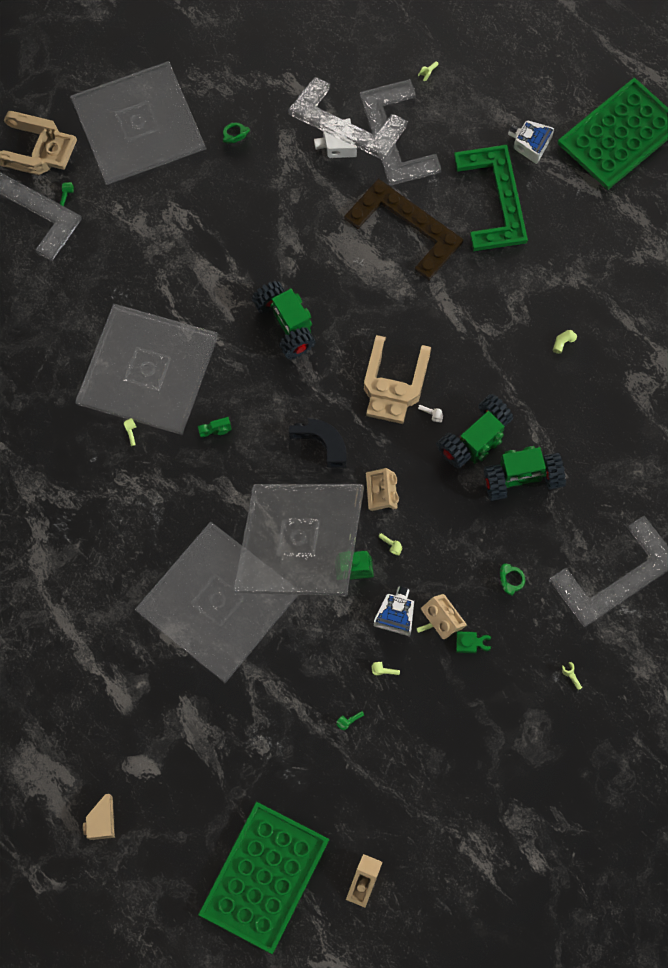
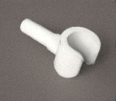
[418,405,443,423]

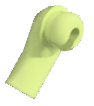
[553,330,577,354]

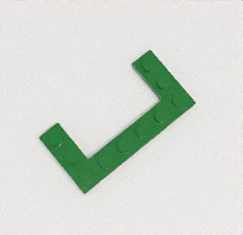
[454,145,528,251]

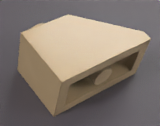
[83,794,115,840]
[346,854,382,907]

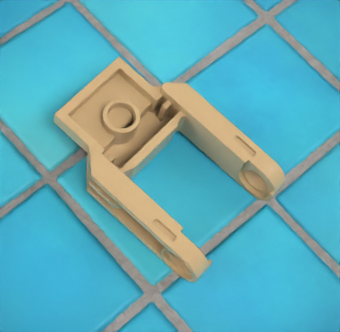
[0,111,77,175]
[364,335,431,424]

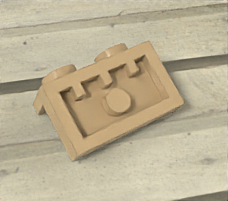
[366,468,399,511]
[421,594,467,639]

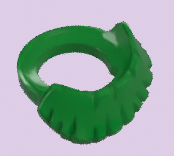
[223,123,250,144]
[500,563,525,595]

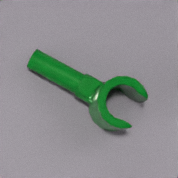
[59,182,74,207]
[336,711,364,730]

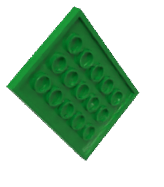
[557,77,668,190]
[199,802,330,954]

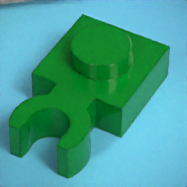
[197,417,232,437]
[456,631,491,653]

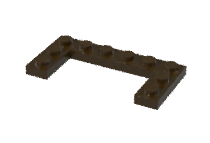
[344,178,463,281]

